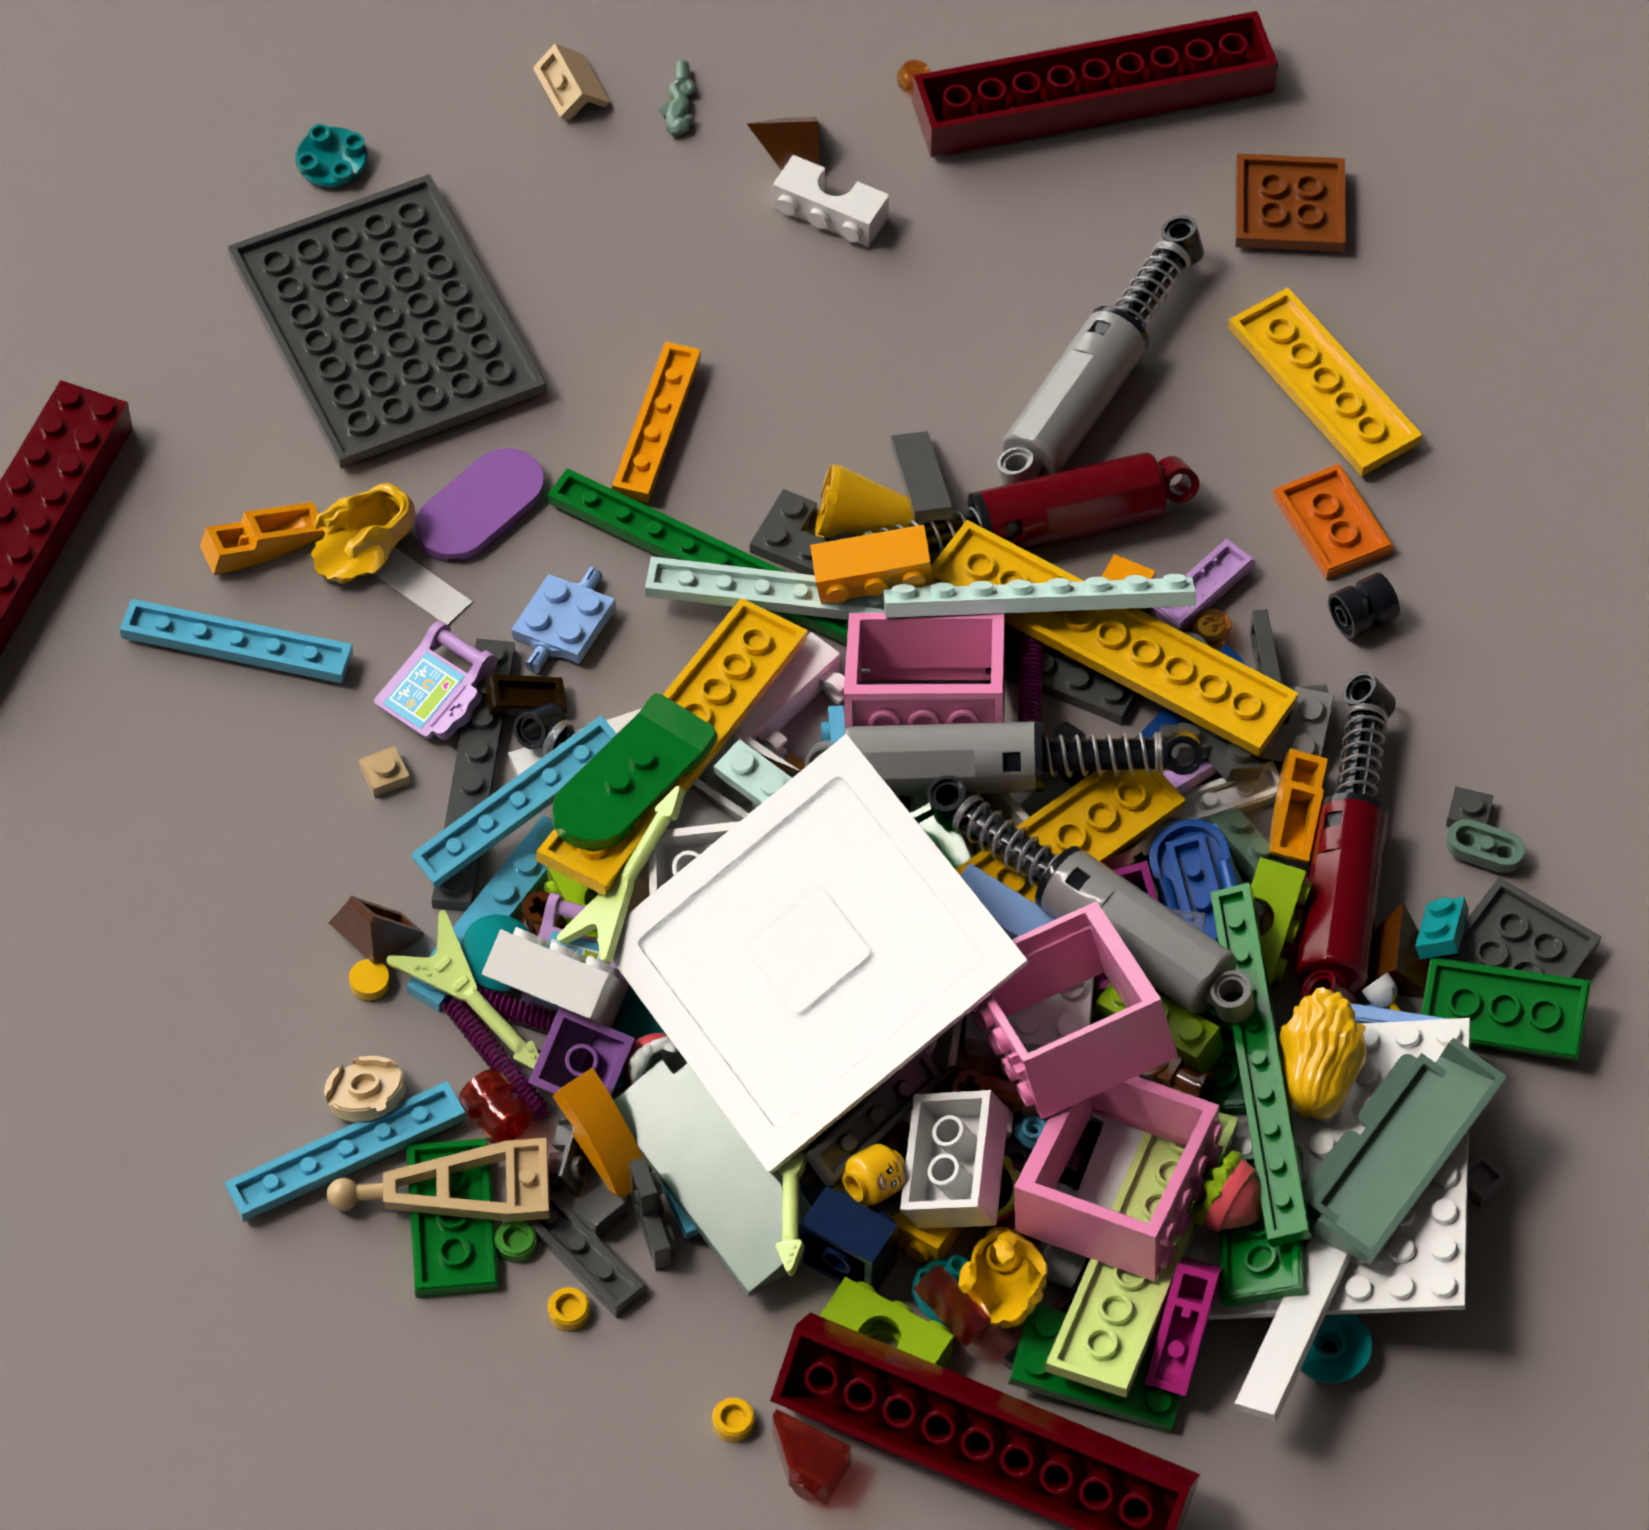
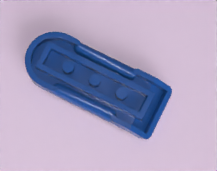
[1149,819,1239,942]

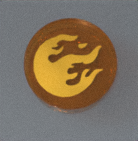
[1192,609,1231,648]

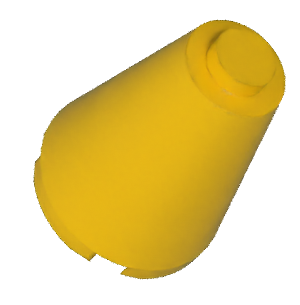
[815,464,920,539]

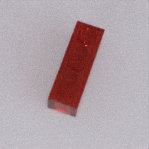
[914,1264,991,1347]

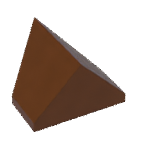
[747,117,820,170]
[329,896,424,965]
[1361,902,1430,998]

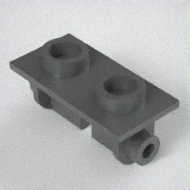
[549,1114,589,1197]

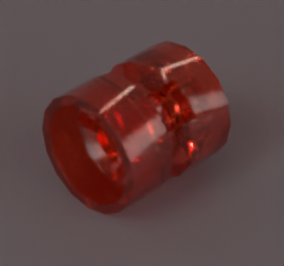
[458,1068,534,1144]

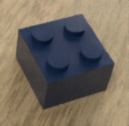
[800,1186,898,1291]

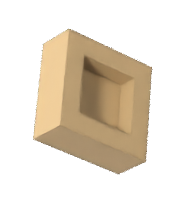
[359,746,411,798]

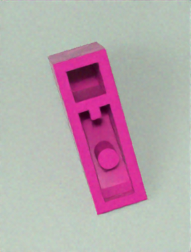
[1145,1256,1223,1396]

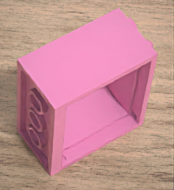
[844,613,1005,729]
[971,901,1178,1119]
[1014,1076,1224,1282]

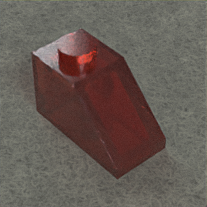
[772,1409,851,1505]

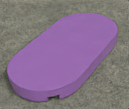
[415,448,544,561]

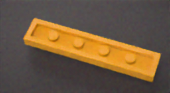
[612,341,701,503]

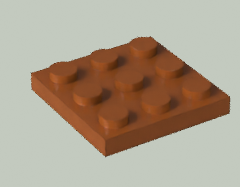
[1235,153,1346,252]

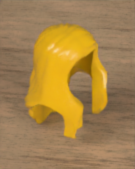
[311,483,416,584]
[1279,987,1366,1119]
[958,1227,1048,1329]

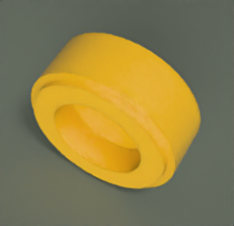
[349,959,390,1001]
[548,1287,590,1331]
[712,1398,755,1442]

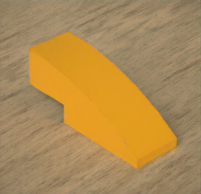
[200,502,325,575]
[1269,748,1328,864]
[553,1067,643,1199]

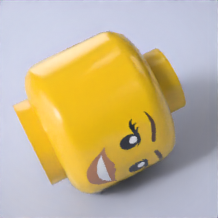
[842,1144,905,1205]

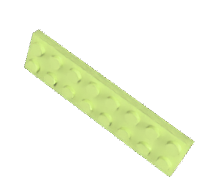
[1046,1112,1238,1398]

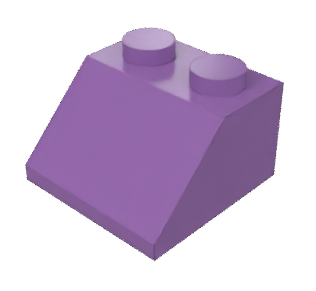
[528,1007,635,1096]

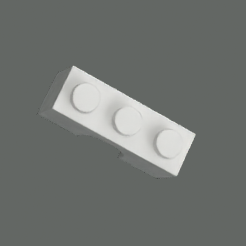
[773,155,889,247]

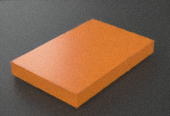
[1272,463,1394,580]

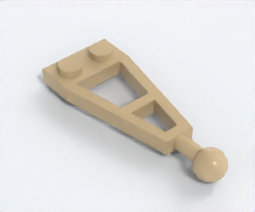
[327,1138,550,1222]

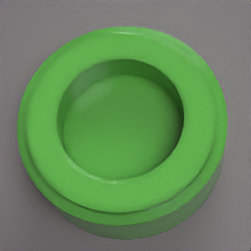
[495,1221,537,1263]

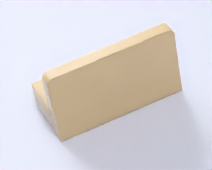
[533,44,610,121]

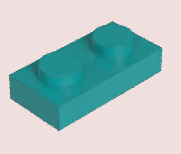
[1415,897,1469,960]

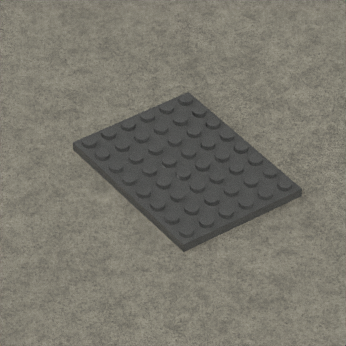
[227,174,546,469]

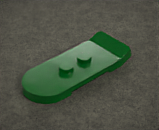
[552,693,718,850]

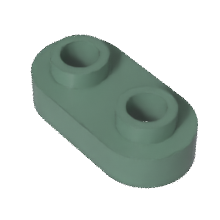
[1446,819,1525,873]

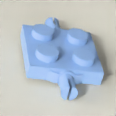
[511,567,616,673]

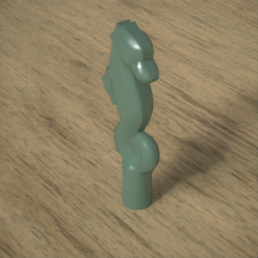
[659,60,696,137]

